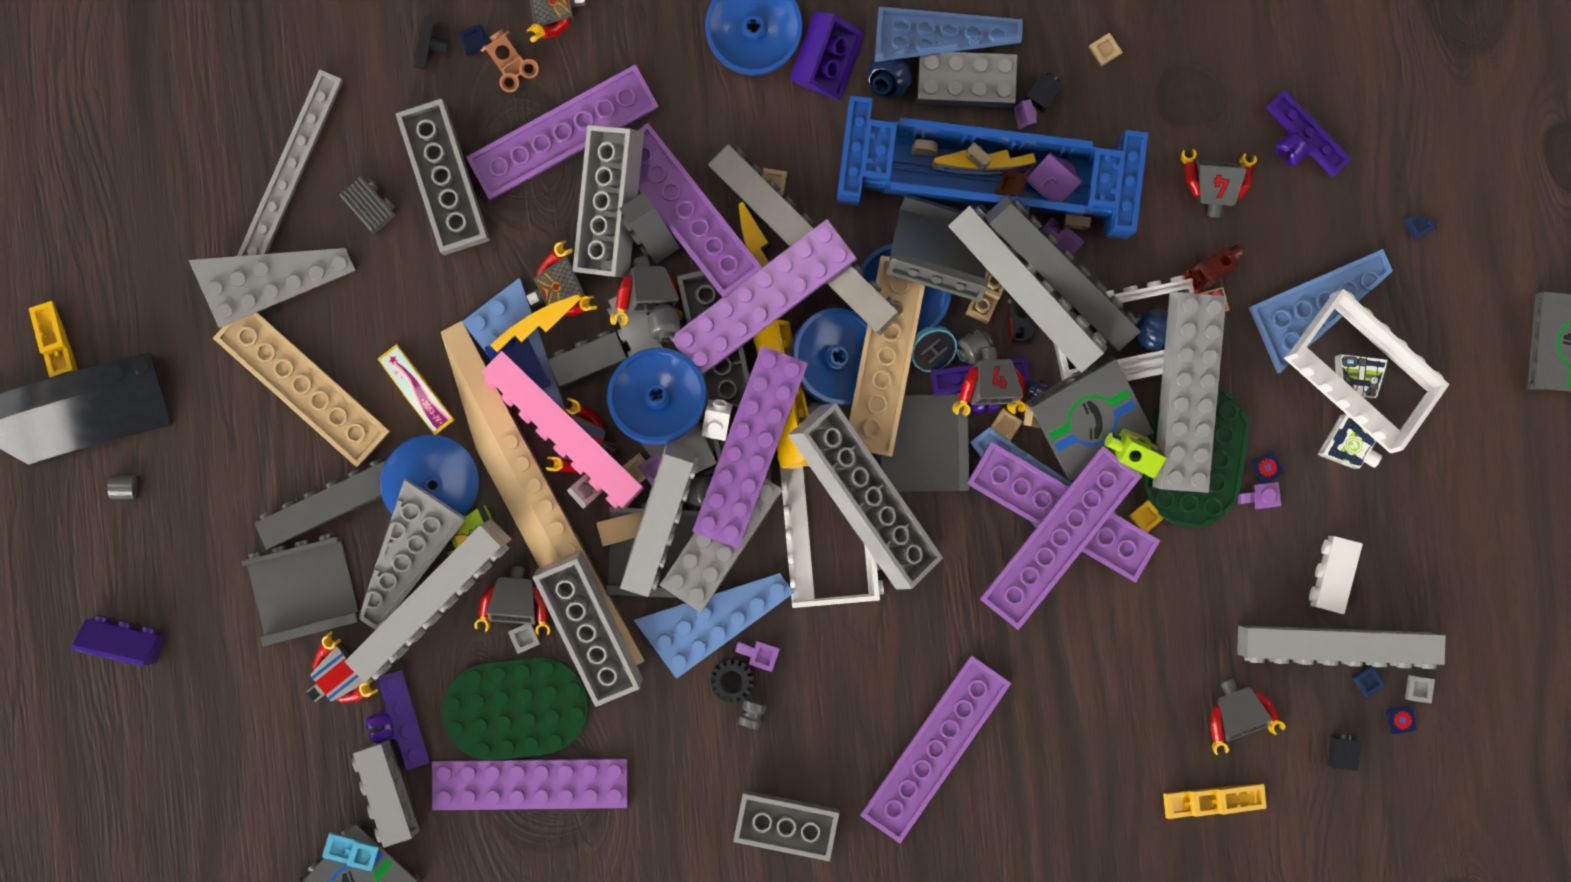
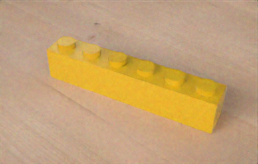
[753,319,809,469]

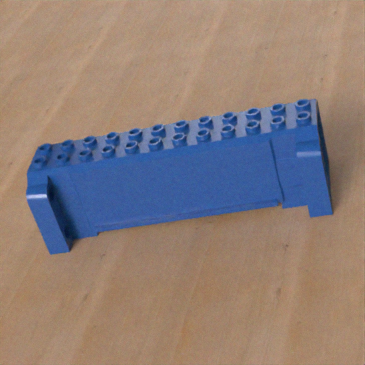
[836,96,1148,240]

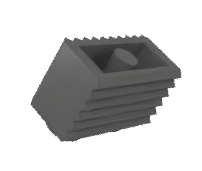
[340,176,396,234]

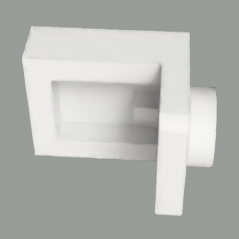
[701,399,733,441]

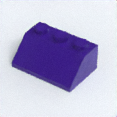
[790,12,865,100]
[71,615,164,666]

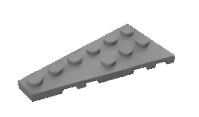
[189,248,355,328]
[358,477,465,630]

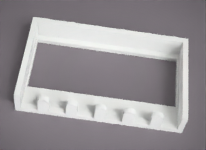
[1054,275,1195,381]
[1284,289,1449,453]
[780,465,884,608]

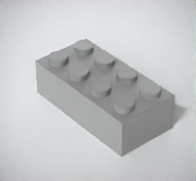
[916,52,1017,108]
[352,740,420,848]
[733,790,839,861]

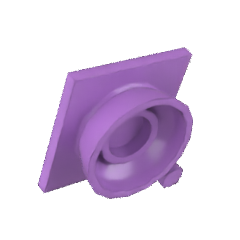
[1024,153,1083,203]

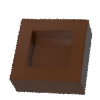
[995,172,1027,197]

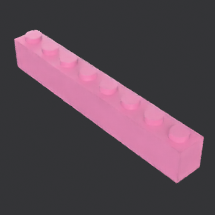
[481,351,644,509]

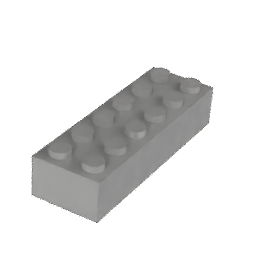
[395,98,490,255]
[572,125,644,277]
[620,441,699,597]
[660,478,782,613]
[532,551,643,707]

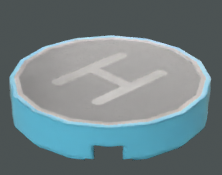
[911,326,957,372]

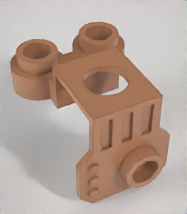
[481,29,539,92]

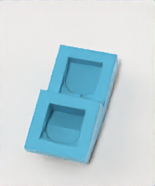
[322,832,379,871]

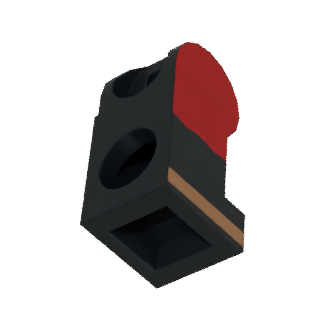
[1008,298,1033,343]

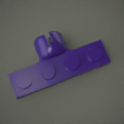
[1265,89,1351,177]
[930,357,1031,414]
[365,670,430,771]

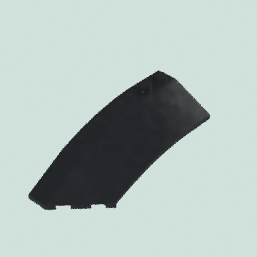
[0,352,172,465]

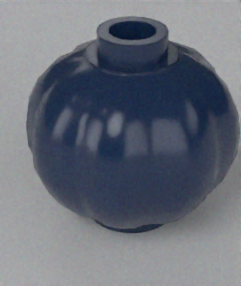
[867,59,912,99]
[1135,309,1168,353]

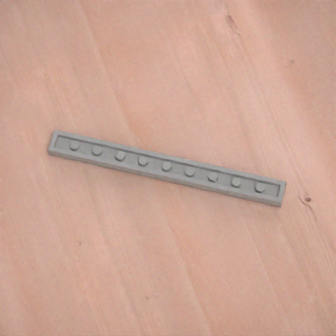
[237,69,343,256]

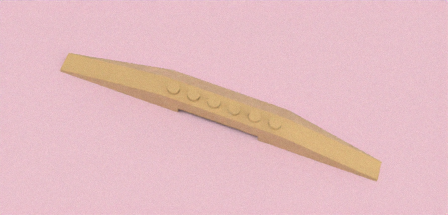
[441,321,645,665]

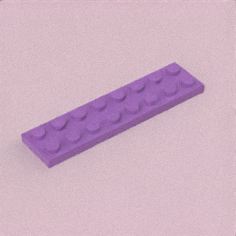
[466,64,659,200]
[638,123,762,299]
[670,219,857,376]
[692,346,808,549]
[967,442,1160,583]
[979,446,1141,630]
[860,655,1012,843]
[432,758,628,810]

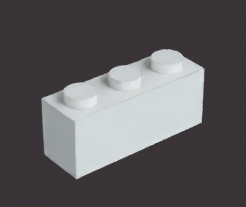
[1309,536,1363,614]

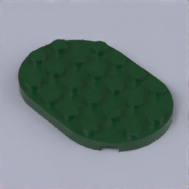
[1143,386,1249,528]
[442,657,588,761]

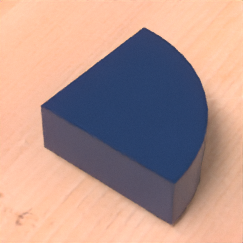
[1402,215,1437,240]

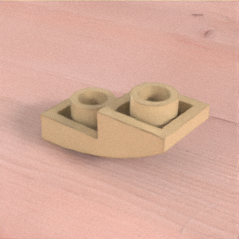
[965,269,1004,324]
[597,513,643,546]

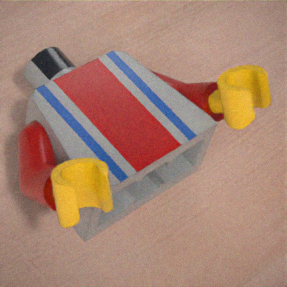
[307,631,378,703]

